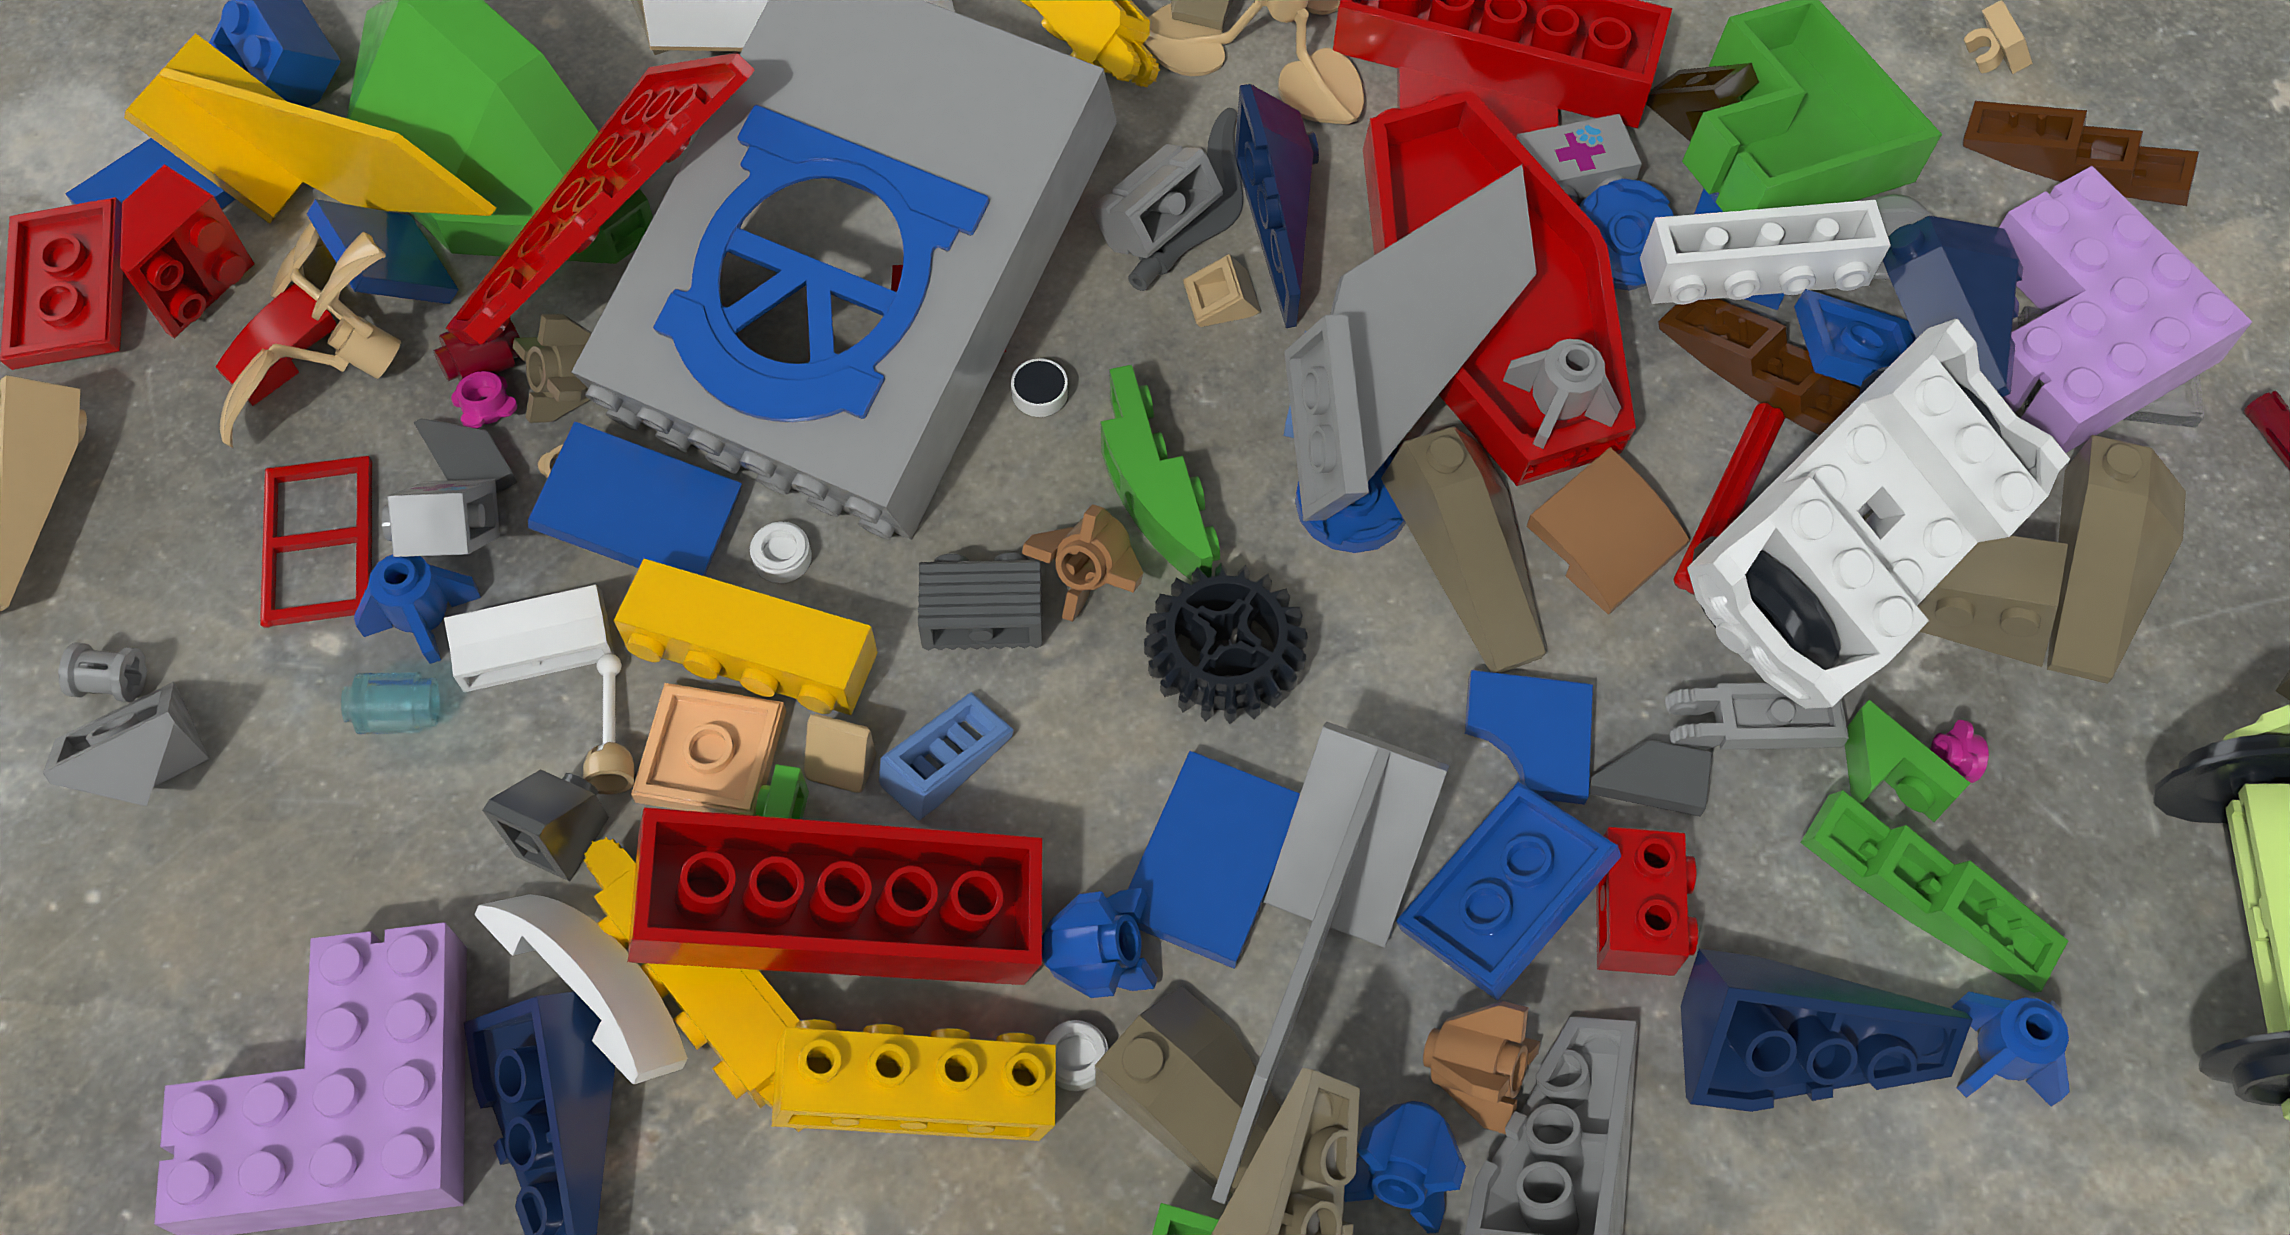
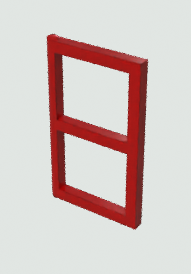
[260,456,372,628]

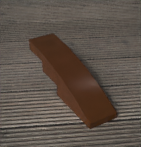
[1963,101,2199,206]
[1658,299,1861,435]

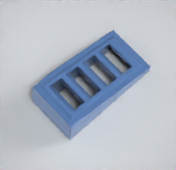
[879,692,1014,820]

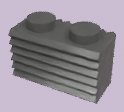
[918,553,1042,651]

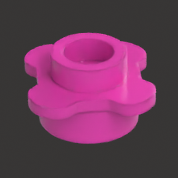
[451,371,517,428]
[1930,719,1989,783]

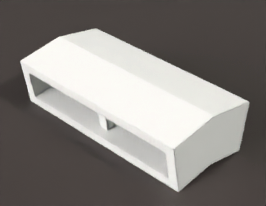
[444,585,614,692]

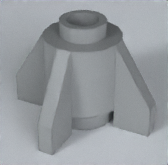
[1503,339,1621,449]

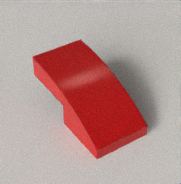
[216,283,337,406]

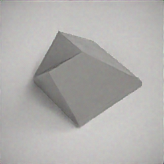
[43,682,209,806]

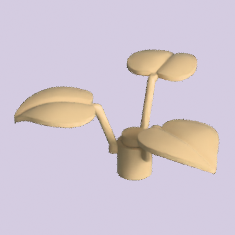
[1143,0,1364,124]
[220,223,401,448]

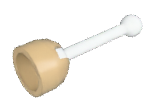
[583,653,634,795]

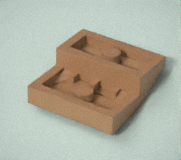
[1526,447,1690,615]

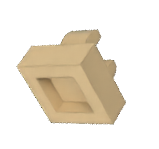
[1964,0,2033,74]

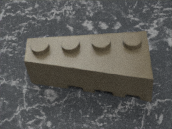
[1863,514,2068,667]

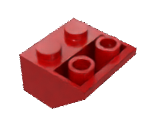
[120,164,255,339]

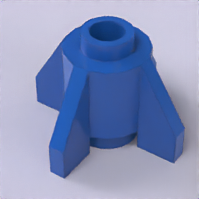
[354,554,481,664]
[1042,888,1157,998]
[1951,991,2070,1107]
[1344,1101,1466,1234]

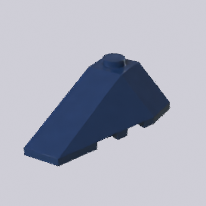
[1883,216,2023,397]
[1680,948,1973,1112]
[463,991,615,1235]

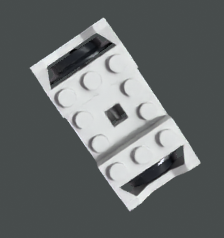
[1687,319,2070,709]

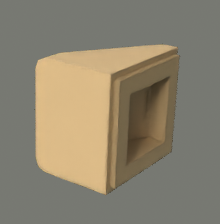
[1183,254,1261,327]
[804,713,876,793]

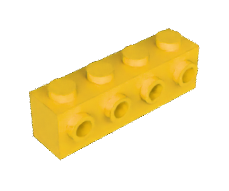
[614,559,878,715]
[771,1019,1056,1141]

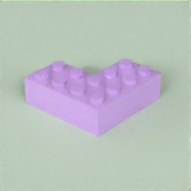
[1999,166,2252,453]
[154,923,467,1235]

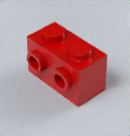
[1596,827,1698,976]

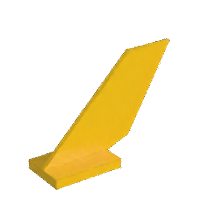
[124,33,497,224]

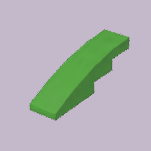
[1800,790,2068,993]

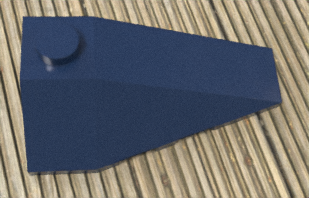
[1235,84,1319,328]

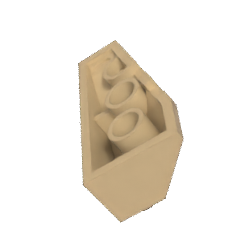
[0,375,87,612]

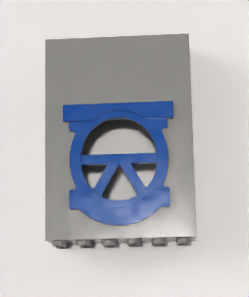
[571,0,1117,540]

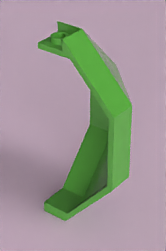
[347,0,653,264]

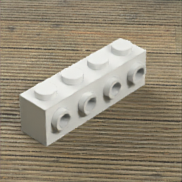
[1640,200,1890,304]

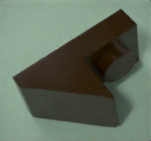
[1646,63,1759,141]

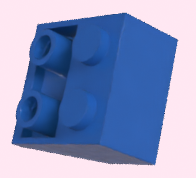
[208,0,341,107]

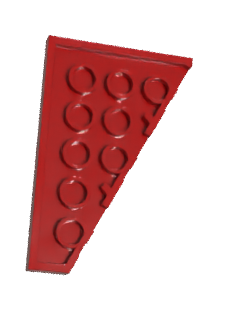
[446,53,755,345]

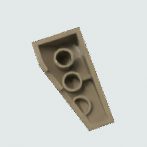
[1381,426,1546,673]
[2047,435,2186,684]
[1095,986,1281,1201]
[1211,1068,1360,1235]

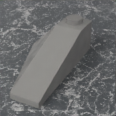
[1465,1017,1638,1235]

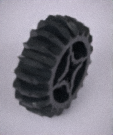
[1144,563,1308,724]

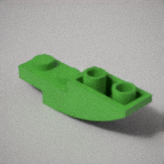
[1100,365,1220,581]

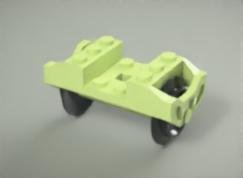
[2153,704,2290,1121]

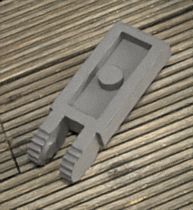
[1665,683,1849,750]

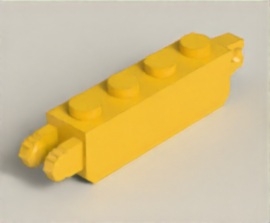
[1020,0,1160,87]
[584,837,804,1132]

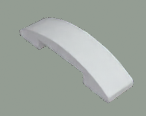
[475,894,688,1085]

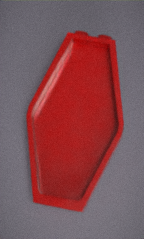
[1363,89,1636,486]

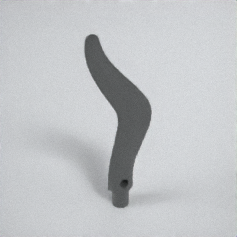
[1128,108,1243,291]

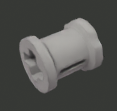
[58,642,147,702]

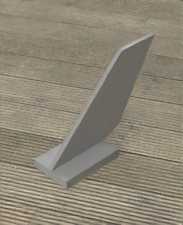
[1284,165,1537,521]
[1211,721,1449,1204]

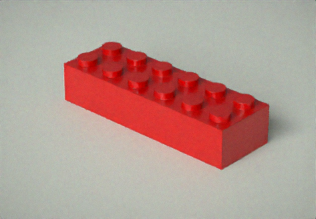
[1333,0,1673,129]
[627,807,1042,985]

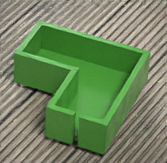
[1682,0,1942,212]

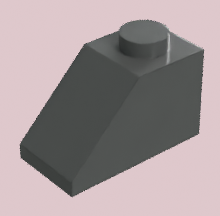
[482,769,609,882]

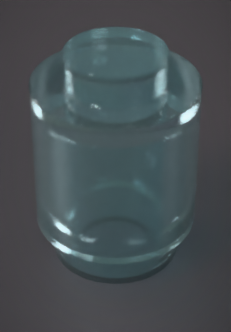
[341,672,440,735]

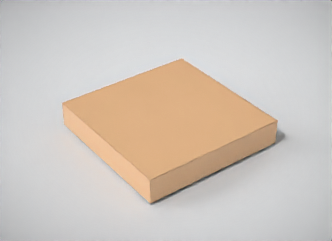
[631,683,786,816]

